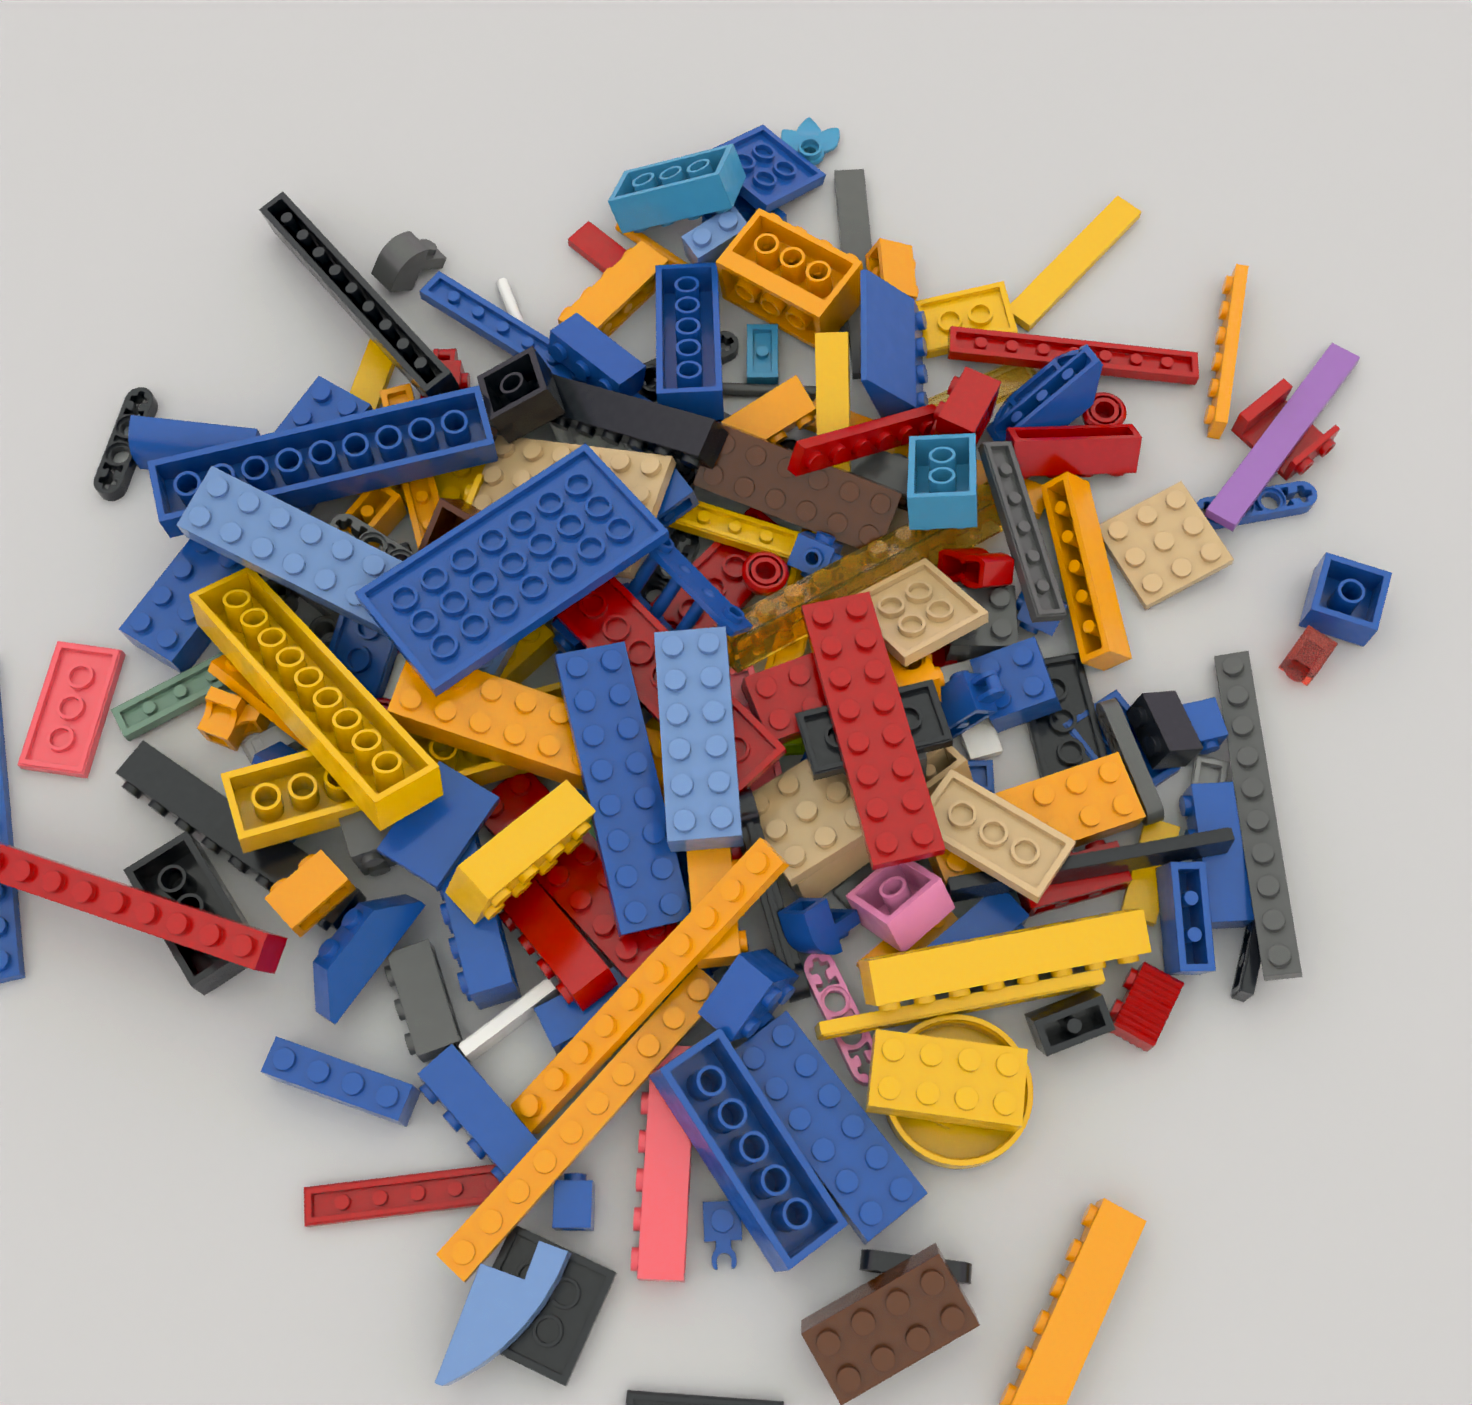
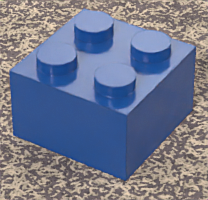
[1298,552,1392,647]
[970,636,1062,733]
[698,948,799,1042]

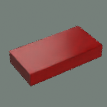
[568,221,627,273]

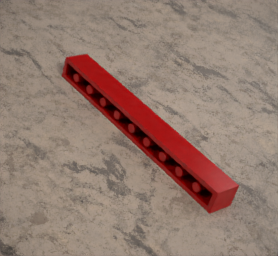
[0,842,288,974]

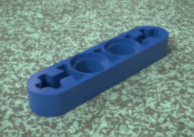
[1197,481,1317,530]

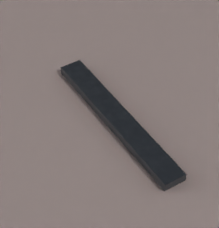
[946,827,1235,902]

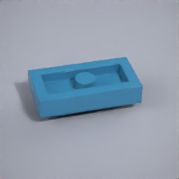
[747,324,778,384]

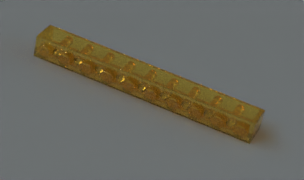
[714,482,1003,673]

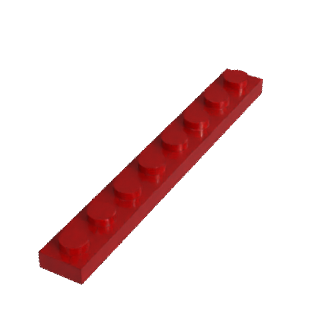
[948,326,1199,385]

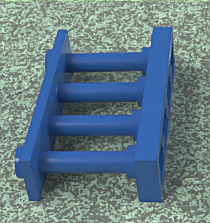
[622,539,753,637]

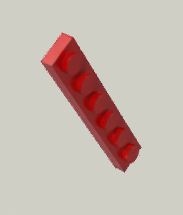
[787,404,937,477]

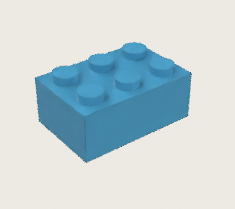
[907,433,978,530]

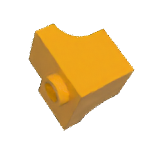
[197,686,271,751]

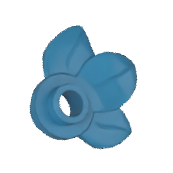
[781,117,840,165]

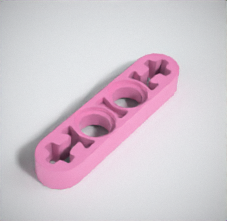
[803,954,873,1086]

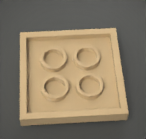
[1099,481,1234,610]
[856,558,989,667]
[752,759,864,887]

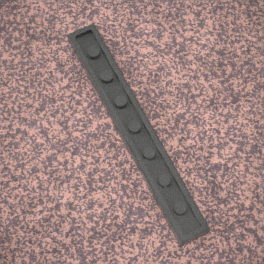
[834,169,872,379]

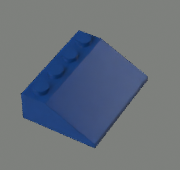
[860,269,928,418]

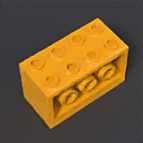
[716,208,863,348]

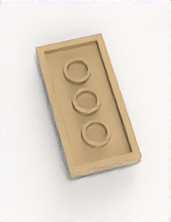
[930,769,1076,903]

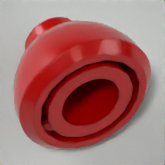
[1081,392,1127,425]
[742,551,789,596]

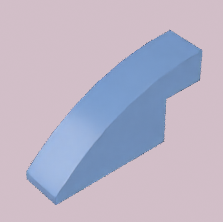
[435,1241,572,1386]

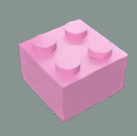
[846,861,956,952]

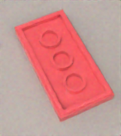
[17,641,126,778]

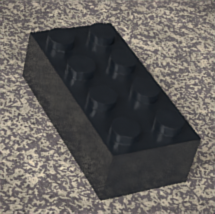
[123,831,249,996]

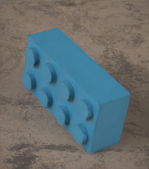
[608,144,746,234]

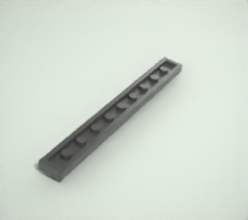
[1214,651,1303,981]

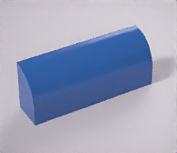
[128,415,260,470]

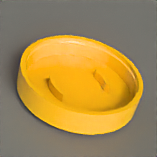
[885,1014,1033,1169]

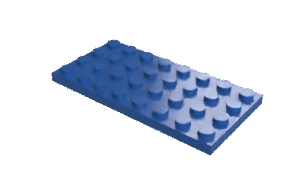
[355,443,670,697]

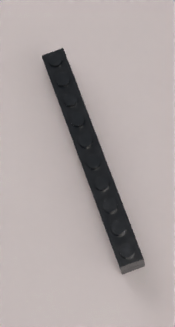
[259,192,461,398]

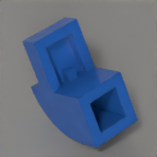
[778,898,861,955]

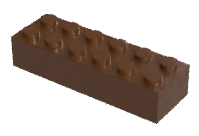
[692,421,902,556]

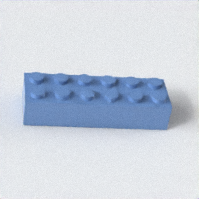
[654,626,744,852]

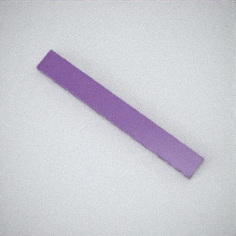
[1204,343,1360,532]

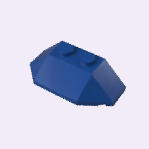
[986,344,1103,442]
[313,894,426,1024]

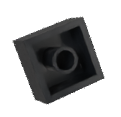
[477,346,565,443]

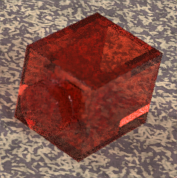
[1278,625,1338,686]

